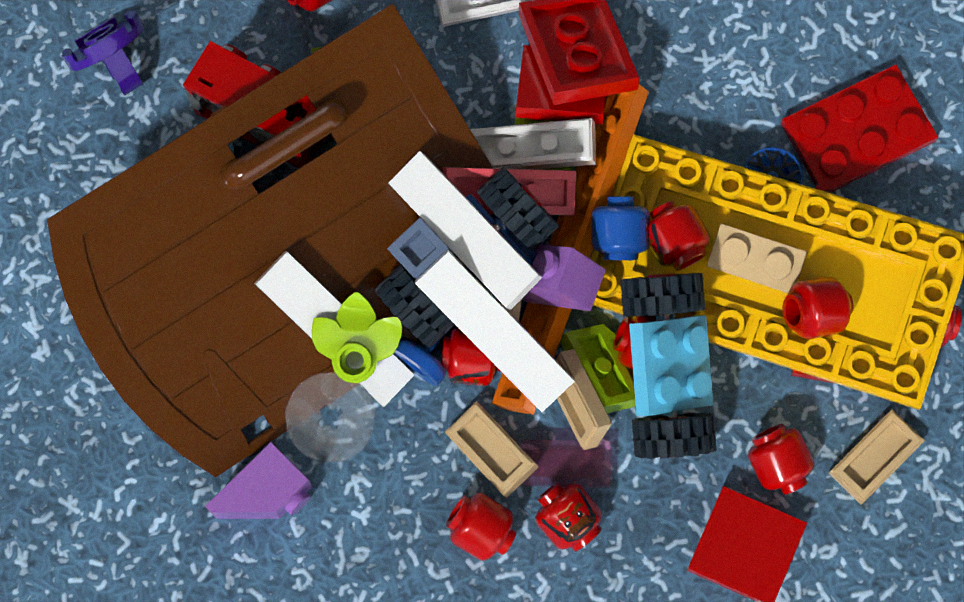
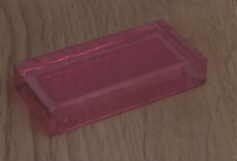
[520,439,611,488]

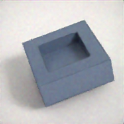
[387,218,453,280]

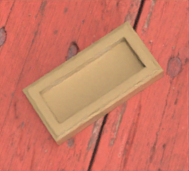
[556,349,612,450]
[445,401,539,498]
[829,409,925,505]

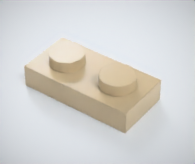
[707,224,807,293]

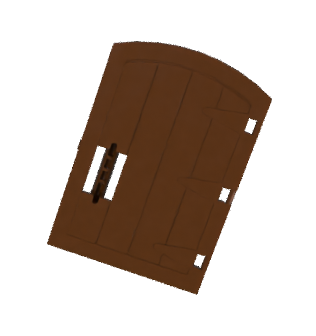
[47,4,540,477]

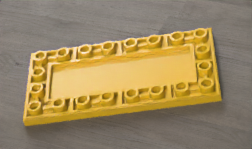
[591,134,964,410]

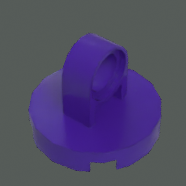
[61,11,145,96]

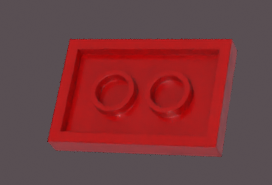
[519,0,639,105]
[780,64,938,193]

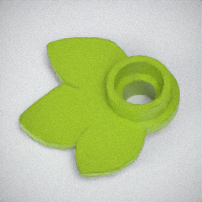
[312,292,402,383]

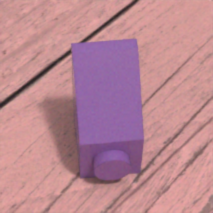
[522,244,606,311]
[205,442,312,519]

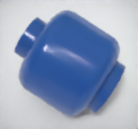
[592,196,650,260]

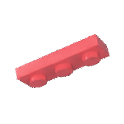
[442,167,576,215]

